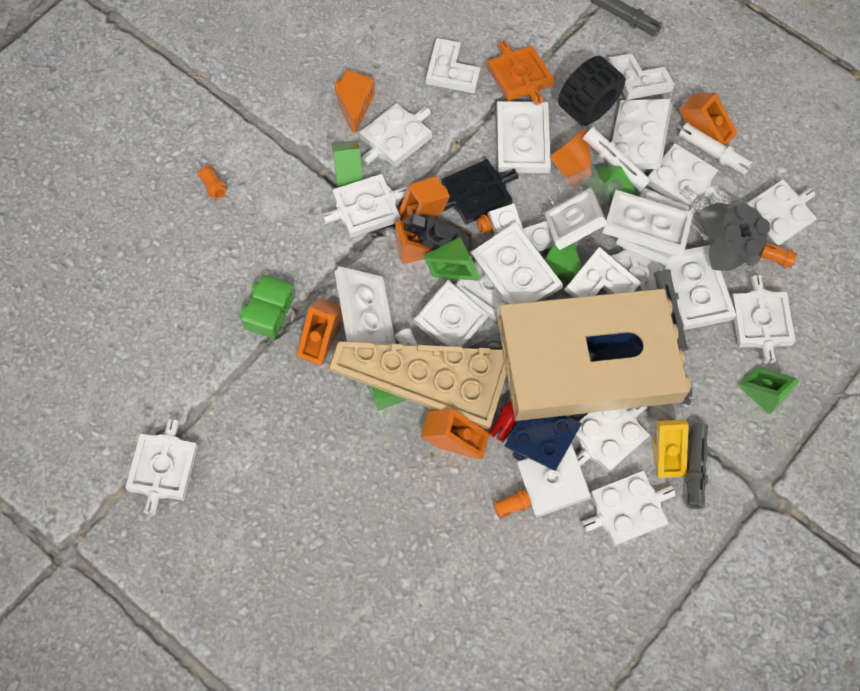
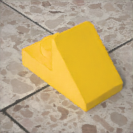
[652,419,689,478]

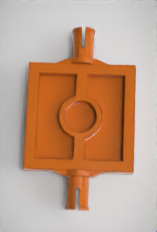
[487,40,554,105]

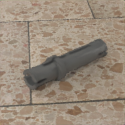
[592,0,662,37]
[653,269,689,351]
[685,423,709,510]

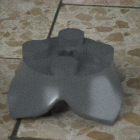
[698,200,771,271]

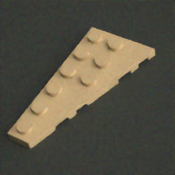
[328,342,507,429]

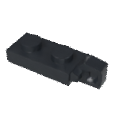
[404,214,472,255]

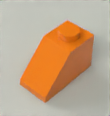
[334,70,375,133]
[679,92,738,146]
[398,176,450,222]
[296,298,343,366]
[421,408,489,459]

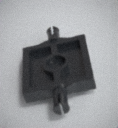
[441,159,519,225]

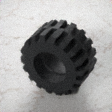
[558,55,626,126]

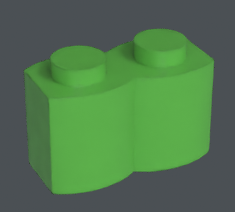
[240,275,295,339]

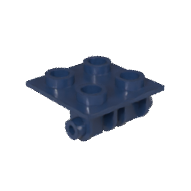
[586,333,643,361]
[504,416,582,472]

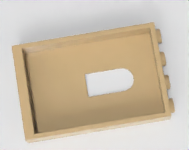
[497,289,691,421]

